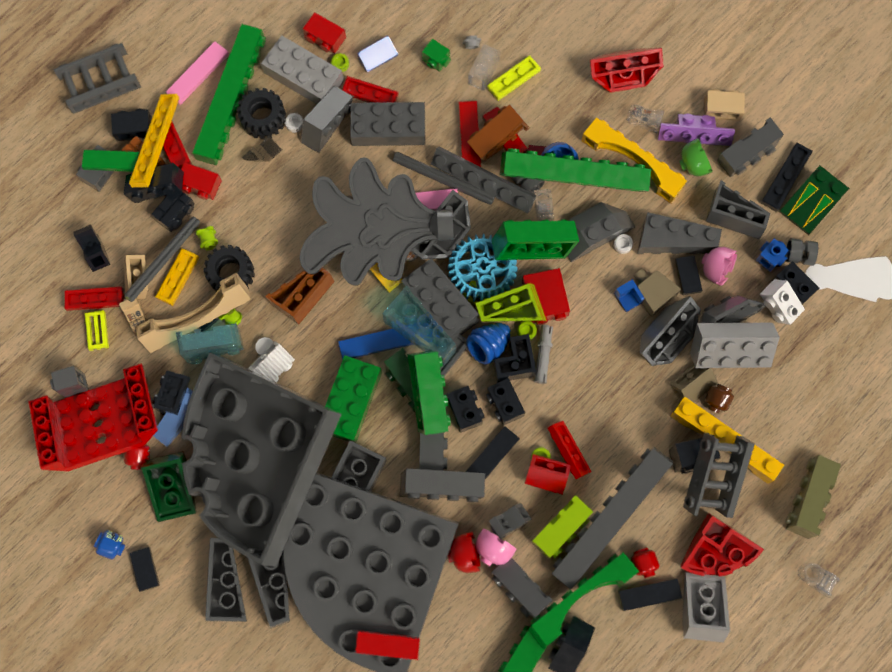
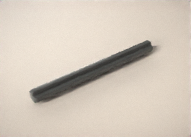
[393,152,495,205]
[124,217,200,302]

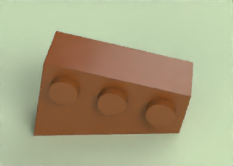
[468,104,530,161]
[265,268,335,325]

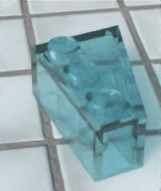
[176,324,244,364]

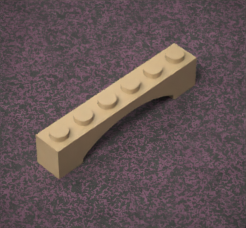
[136,273,251,353]

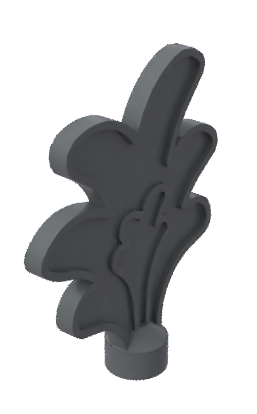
[300,157,454,286]

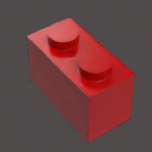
[303,12,346,54]
[181,162,222,200]
[525,454,571,495]

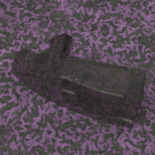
[242,135,283,162]

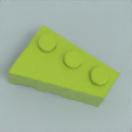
[475,283,547,322]
[531,495,593,559]

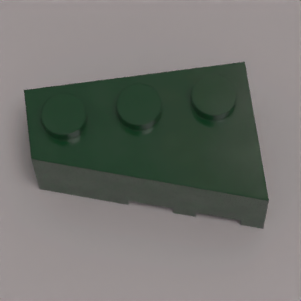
[384,348,415,413]

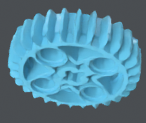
[448,234,518,302]

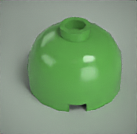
[679,138,713,177]

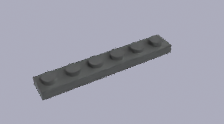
[431,146,537,214]

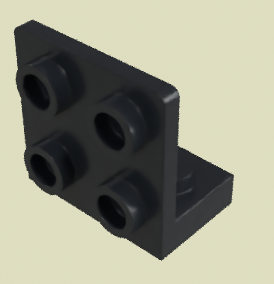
[153,370,191,415]

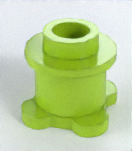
[195,226,219,251]
[218,308,242,327]

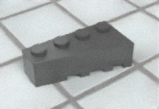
[205,538,247,622]

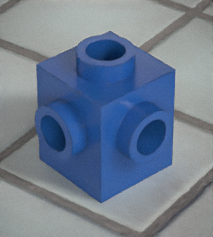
[756,238,789,272]

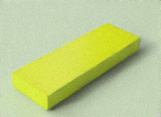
[487,55,541,101]

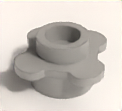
[463,36,481,49]

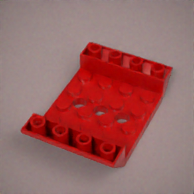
[28,363,158,472]

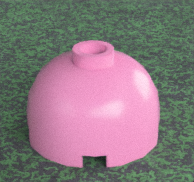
[702,247,737,286]
[476,529,517,566]

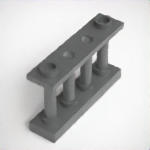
[53,43,141,114]
[683,432,755,518]

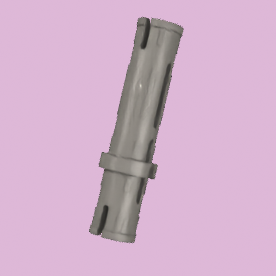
[534,325,553,384]

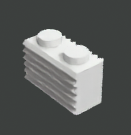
[248,341,295,382]

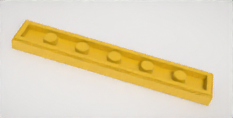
[129,94,179,187]

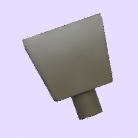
[634,269,681,317]

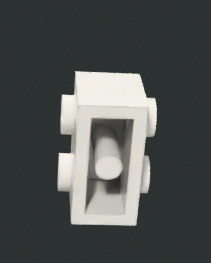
[760,279,805,325]

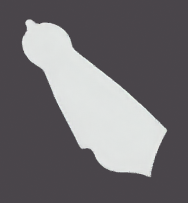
[805,256,892,302]

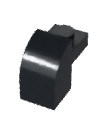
[73,224,110,272]

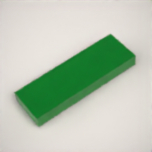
[82,150,140,172]

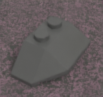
[411,190,471,260]
[567,202,636,262]
[699,295,766,323]
[640,296,701,366]

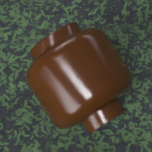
[705,384,734,414]

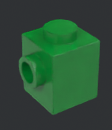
[422,38,451,72]

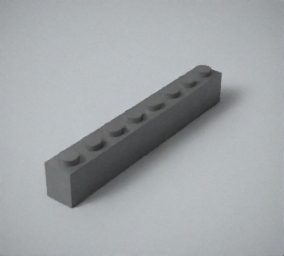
[552,447,673,589]

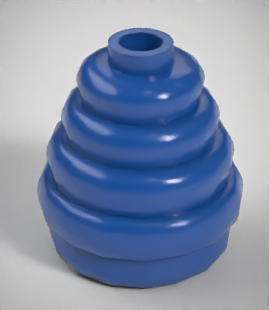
[466,322,511,365]

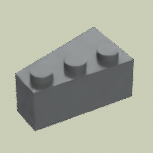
[301,86,353,153]
[717,117,784,177]
[706,180,771,240]
[491,558,553,618]

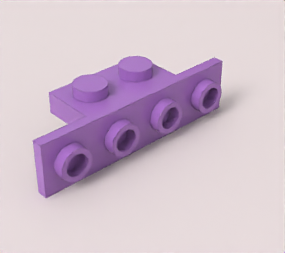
[658,114,735,146]

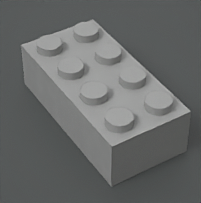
[261,35,344,104]
[690,323,780,368]

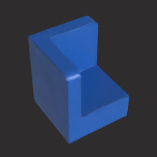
[614,279,645,312]

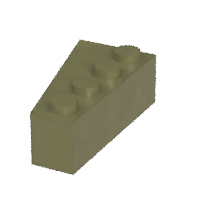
[785,455,841,539]

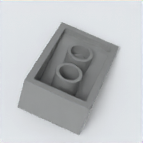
[682,572,730,642]

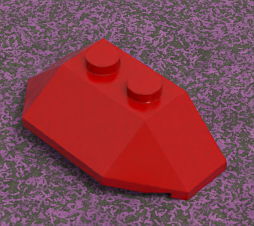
[590,48,664,93]

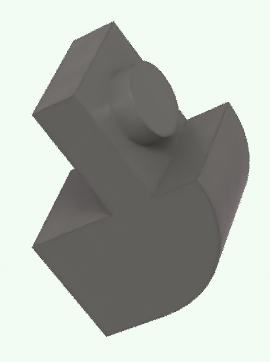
[489,503,532,539]

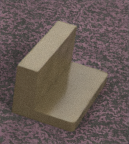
[670,364,718,402]

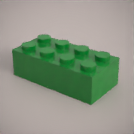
[491,219,579,260]
[407,351,451,435]
[325,355,382,443]

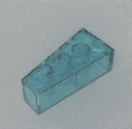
[382,285,456,366]

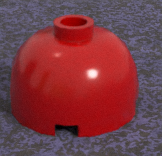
[448,532,481,573]

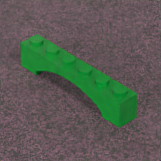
[528,552,639,649]

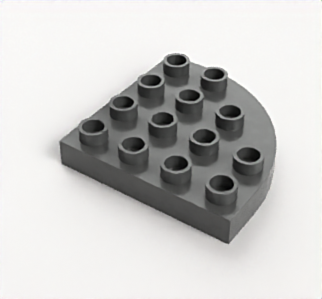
[182,353,341,566]
[284,472,459,672]

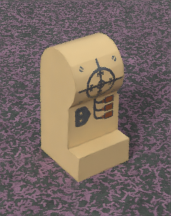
[119,298,148,336]

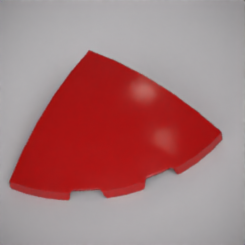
[680,513,764,577]

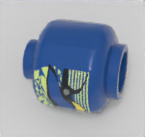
[93,530,125,560]

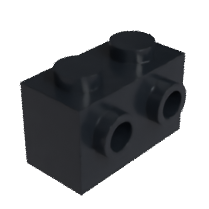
[772,261,820,305]
[485,378,525,426]
[447,385,485,433]

